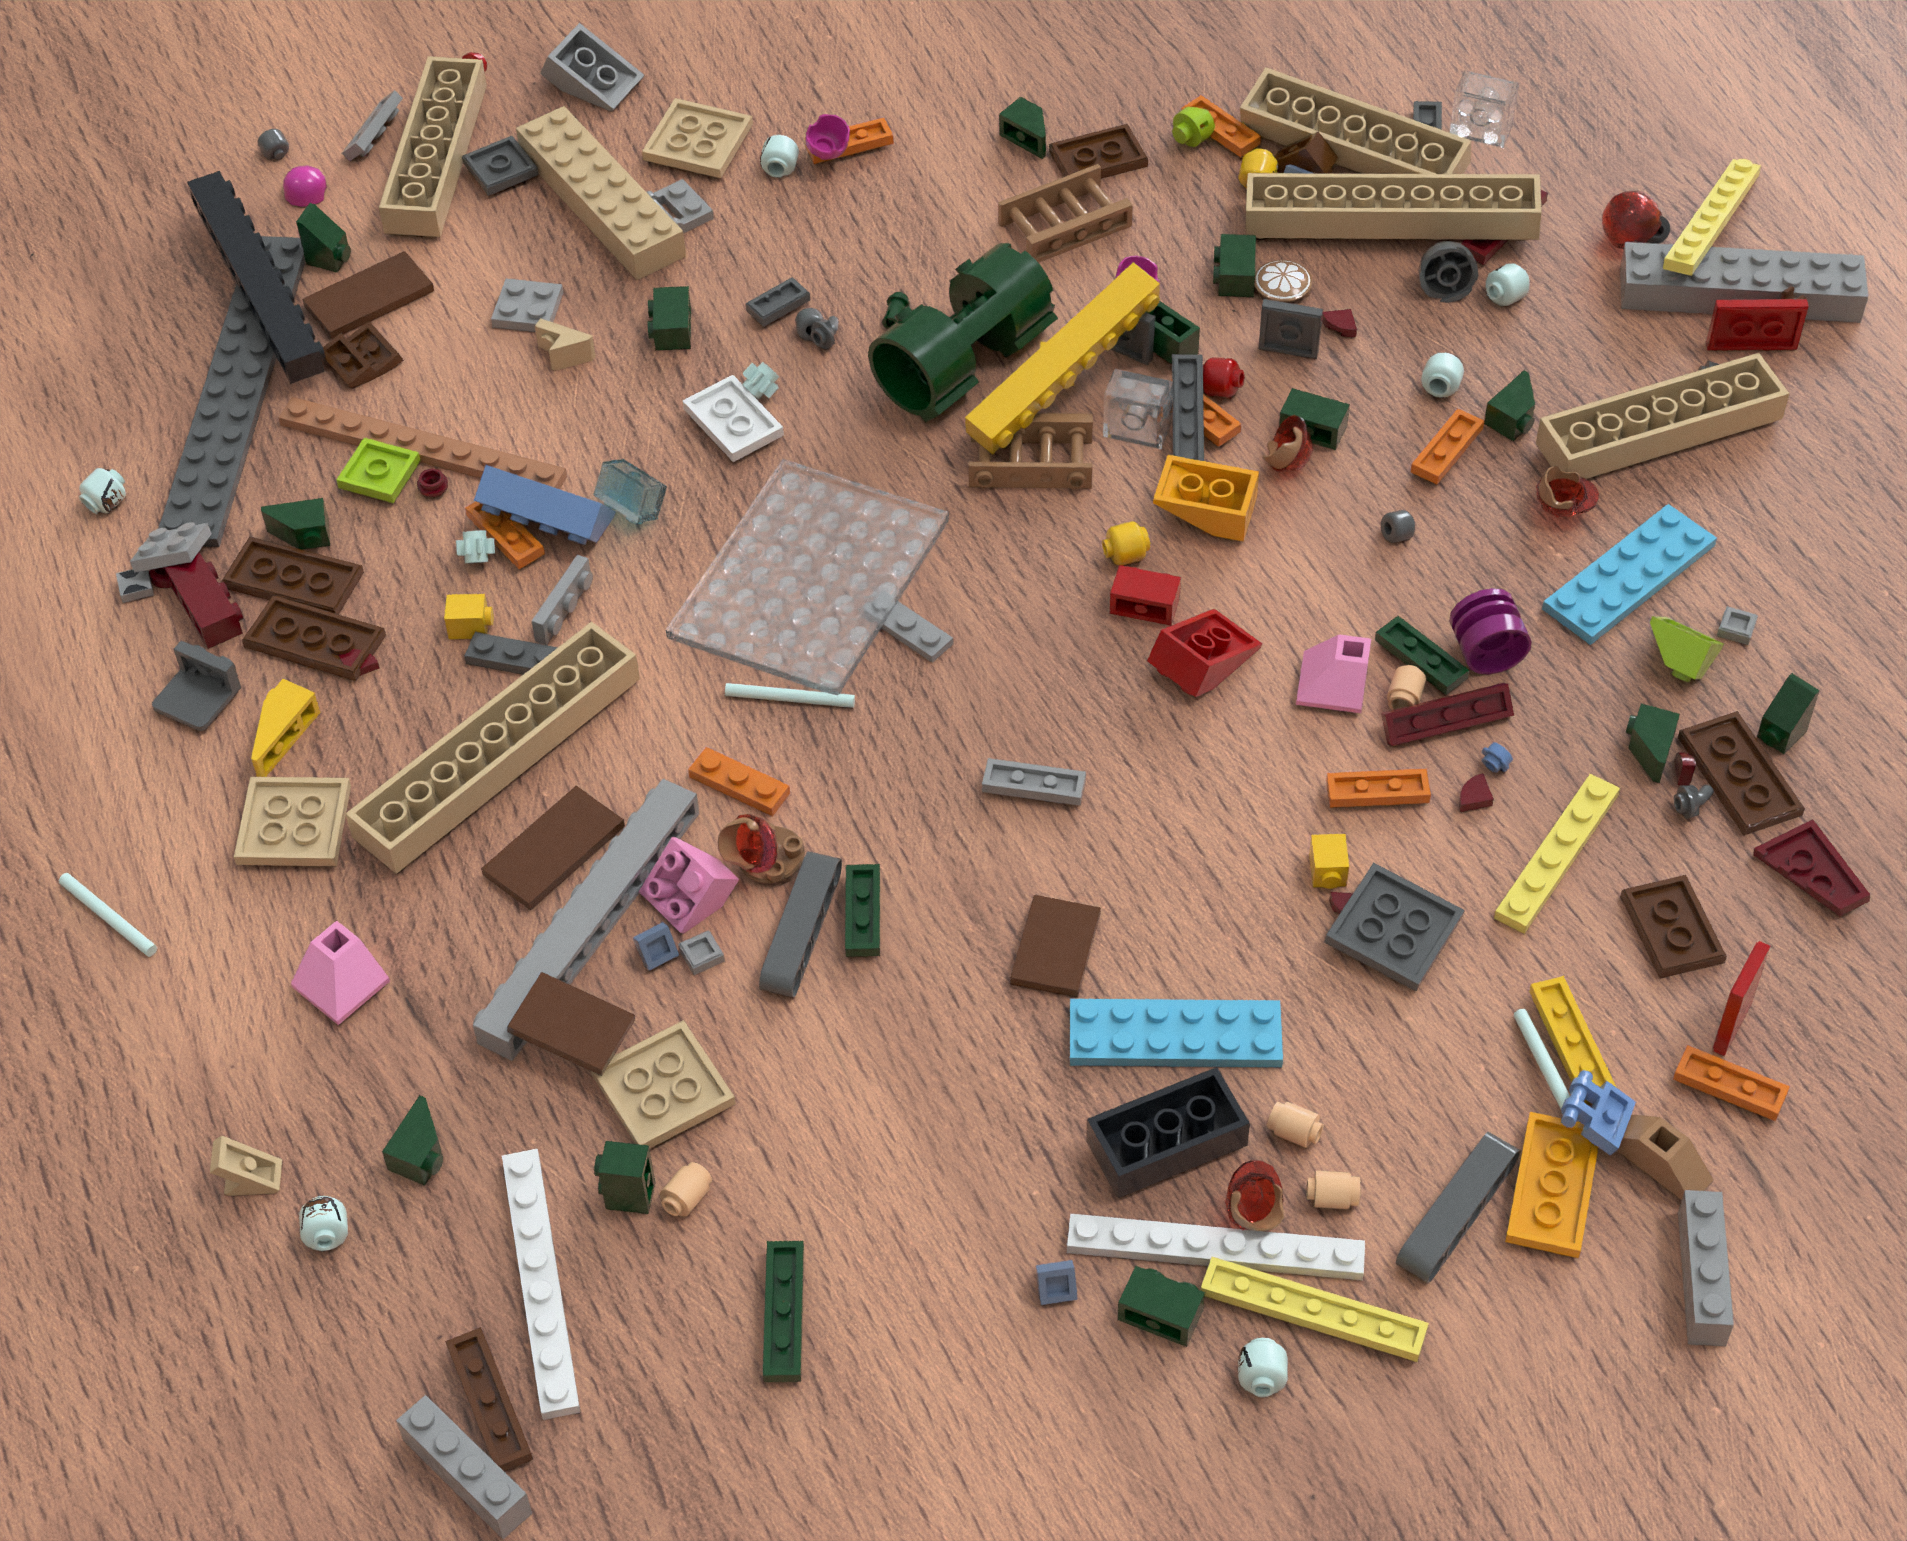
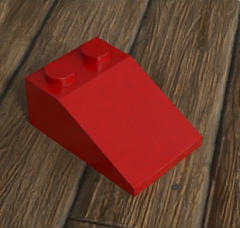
[1147,609,1262,697]

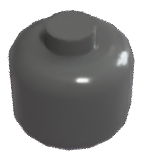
[257,129,289,160]
[795,308,824,341]
[1381,510,1415,543]

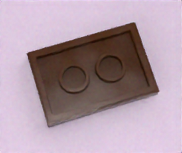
[1049,124,1148,179]
[1620,875,1727,979]
[1010,895,1101,998]
[507,972,635,1076]

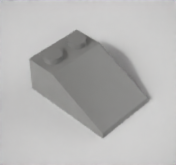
[540,23,644,112]

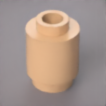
[1387,665,1426,710]
[1267,1102,1324,1148]
[660,1162,712,1216]
[1306,1171,1360,1209]

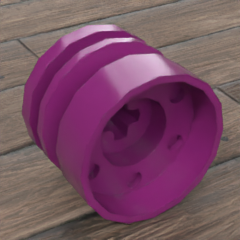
[1449,588,1532,675]

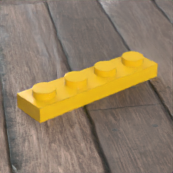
[1529,976,1617,1105]

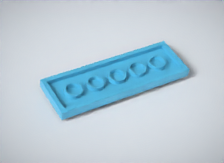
[1542,504,1717,645]
[1070,999,1283,1068]

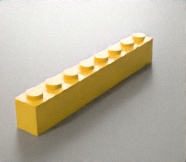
[965,262,1160,454]

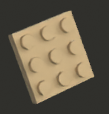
[642,98,753,178]
[234,777,351,866]
[591,1020,736,1149]

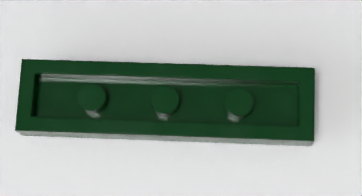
[763,1241,804,1382]

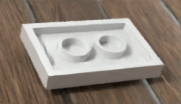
[683,375,784,462]

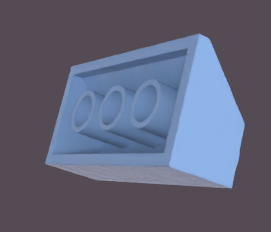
[474,465,616,545]

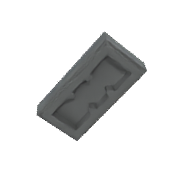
[745,277,810,327]

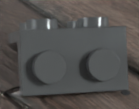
[152,640,241,731]

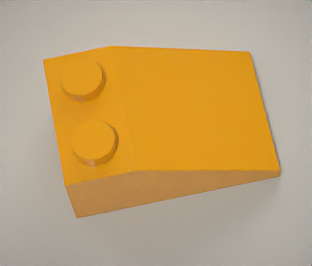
[1153,455,1259,542]

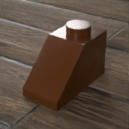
[1274,131,1338,174]

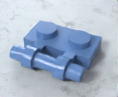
[1561,1070,1636,1156]

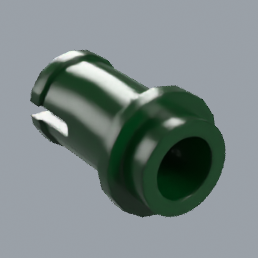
[882,292,910,329]

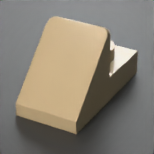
[535,318,595,371]
[210,1135,282,1196]

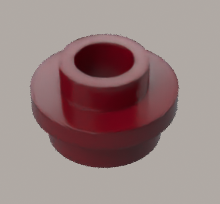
[417,468,448,497]

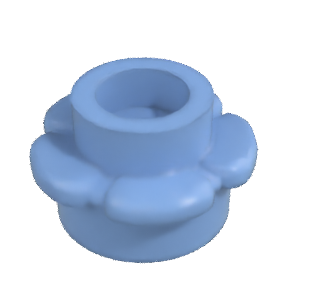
[1482,742,1513,773]

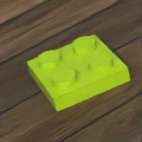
[336,438,421,503]

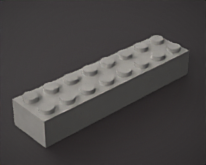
[1620,242,1868,323]

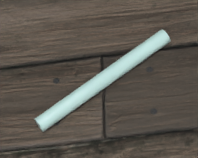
[725,683,855,708]
[59,873,157,957]
[1514,1009,1570,1109]

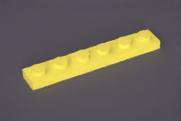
[1494,774,1620,934]
[1201,1257,1429,1362]

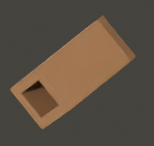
[1616,1114,1713,1200]

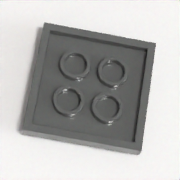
[1324,862,1465,991]

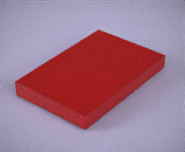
[1706,299,1809,350]
[1713,941,1771,1057]

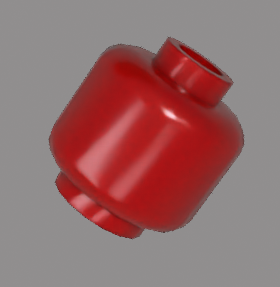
[1203,357,1245,398]

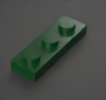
[1375,616,1469,695]
[845,864,880,957]

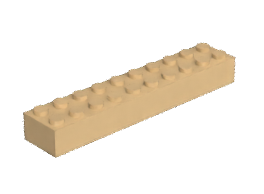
[1246,173,1541,240]
[346,621,640,874]

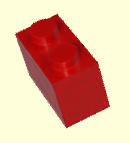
[1109,565,1181,626]

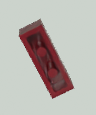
[164,552,244,649]

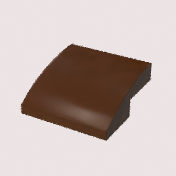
[323,321,404,388]

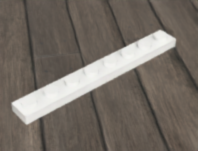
[502,1149,580,1420]
[1067,1214,1365,1281]

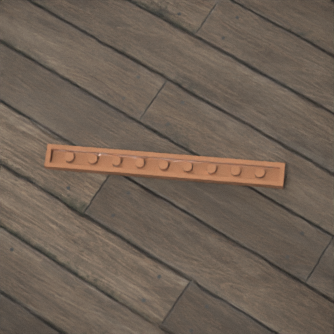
[278,397,567,489]

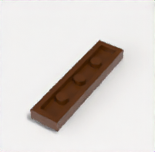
[445,1327,533,1472]

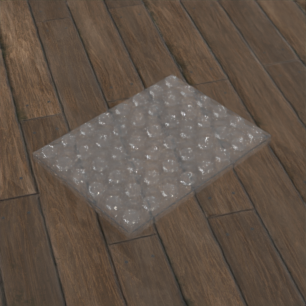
[666,459,949,696]

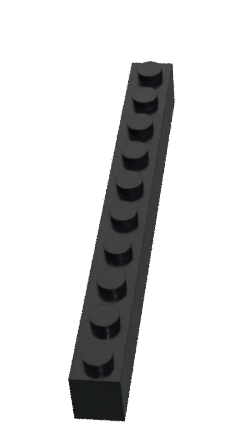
[187,171,326,384]

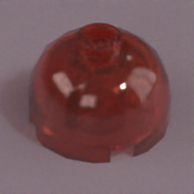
[1602,190,1662,249]

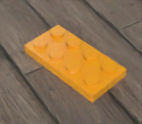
[1505,1112,1598,1258]

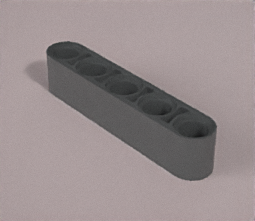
[759,851,842,997]
[1396,1132,1521,1283]

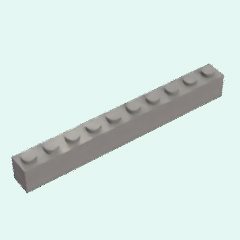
[473,779,699,1061]

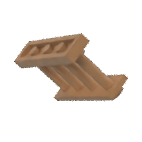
[998,164,1133,263]
[969,413,1093,489]

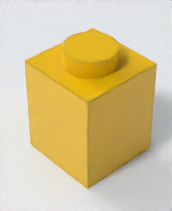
[444,594,494,640]
[1309,834,1349,889]

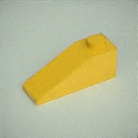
[251,679,320,777]

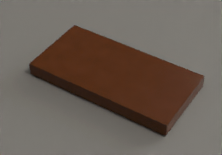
[302,251,434,339]
[221,536,364,614]
[242,595,386,681]
[1678,711,1805,835]
[481,786,625,910]

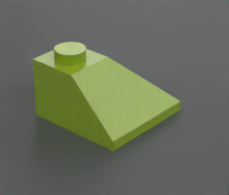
[1650,616,1724,682]

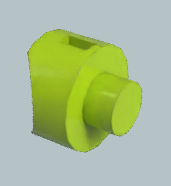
[1172,107,1215,147]

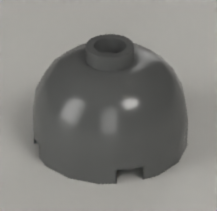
[1418,241,1479,303]

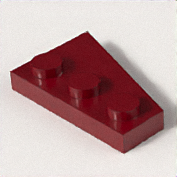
[1753,819,1870,916]

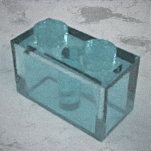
[593,459,667,524]

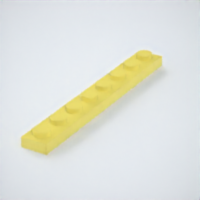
[1663,159,1761,276]

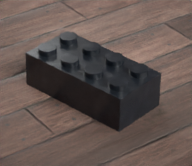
[1086,1067,1250,1198]

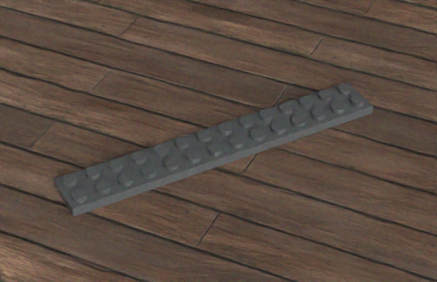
[158,236,306,547]

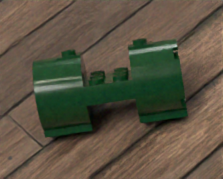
[868,243,1058,423]

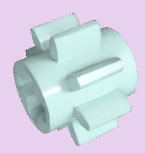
[743,362,779,399]
[456,530,495,564]

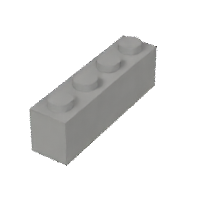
[1678,1190,1734,1346]
[396,1395,532,1539]

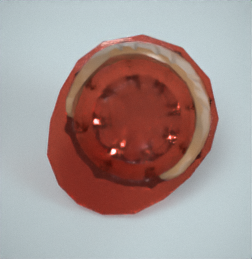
[1262,415,1314,473]
[1536,465,1599,518]
[717,814,778,873]
[1224,1160,1284,1231]

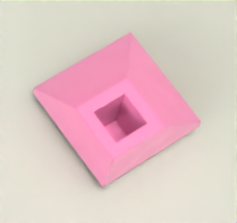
[1296,635,1371,713]
[639,837,739,933]
[291,921,390,1025]

